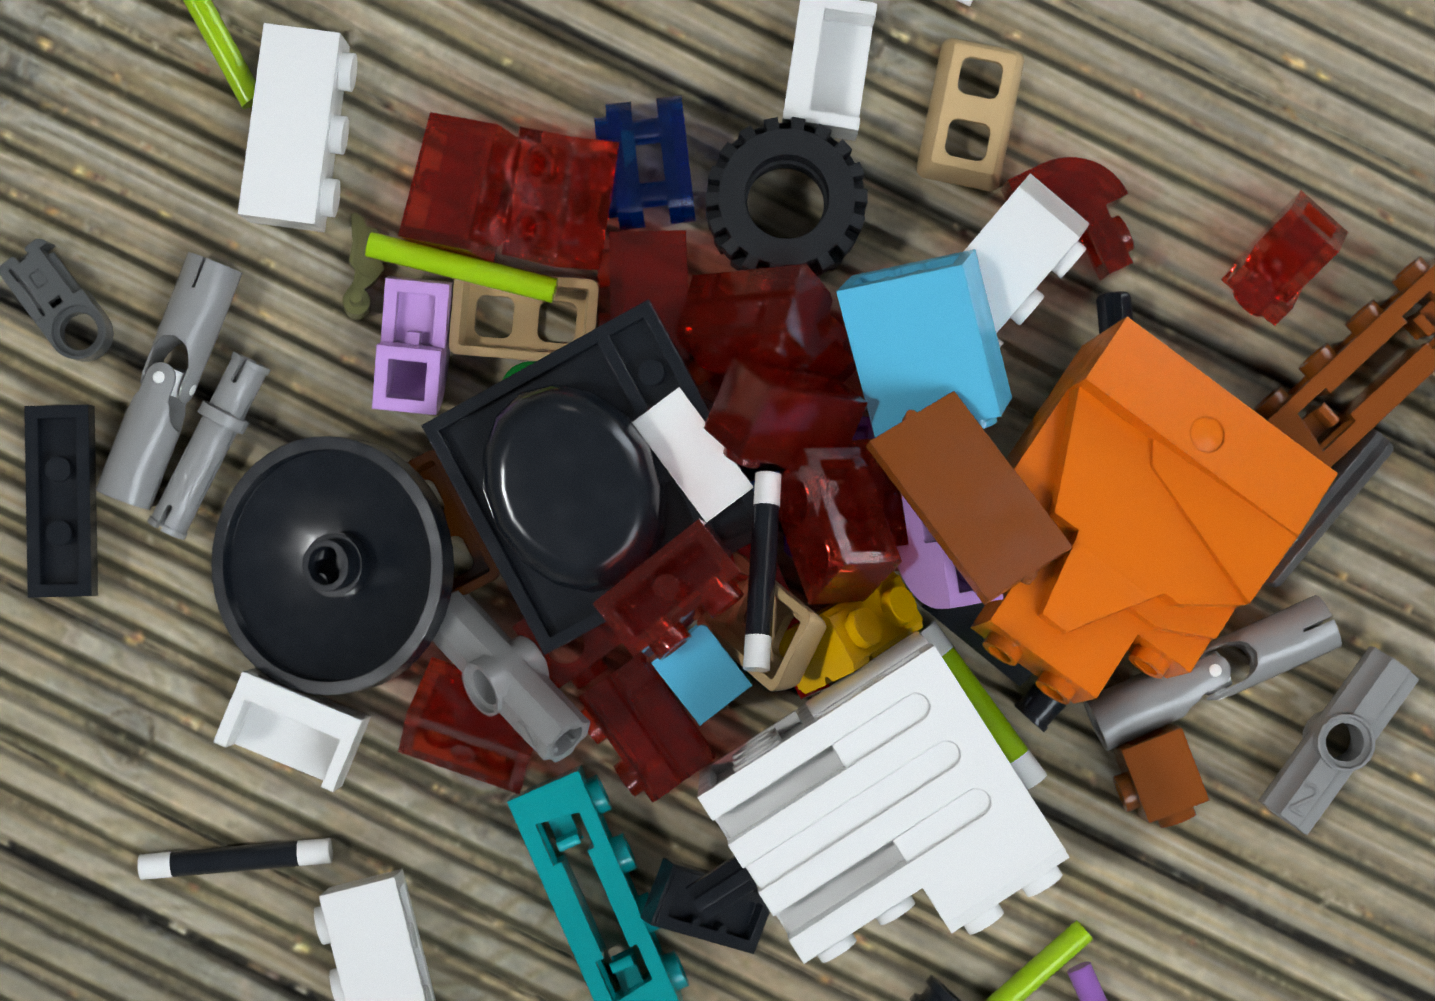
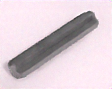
[1265,429,1394,587]

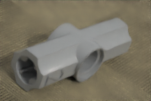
[433,591,590,763]
[1258,646,1419,835]

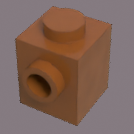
[1112,723,1210,828]

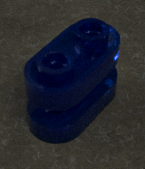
[594,95,696,231]

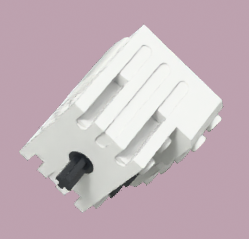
[686,631,1070,964]

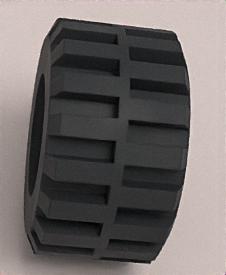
[706,117,868,285]

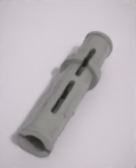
[147,351,271,540]

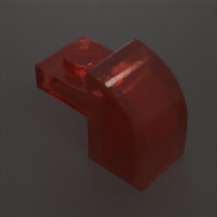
[1001,157,1134,281]
[1221,190,1349,326]

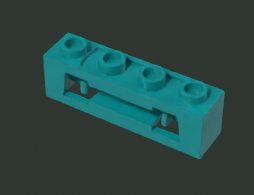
[507,765,689,1001]

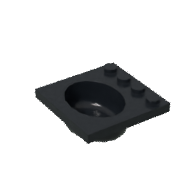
[421,299,754,655]

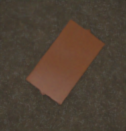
[866,391,1072,605]

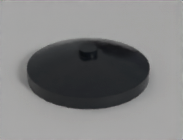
[211,436,454,695]

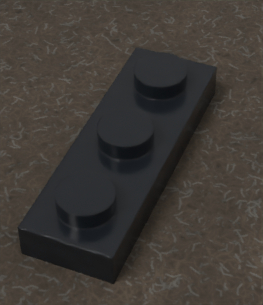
[24,404,98,598]

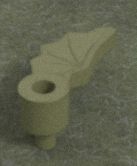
[342,212,385,320]

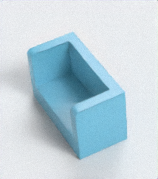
[651,624,753,726]

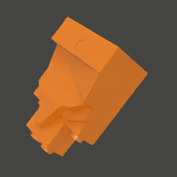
[970,316,1338,704]

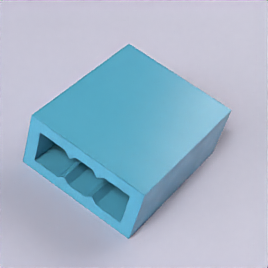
[836,249,1012,437]

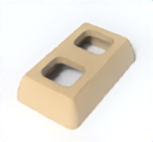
[916,38,1024,191]
[449,276,599,361]
[697,552,827,691]

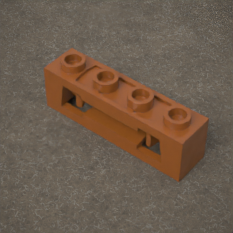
[1253,256,1435,468]

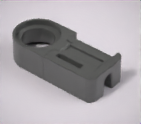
[0,239,114,362]

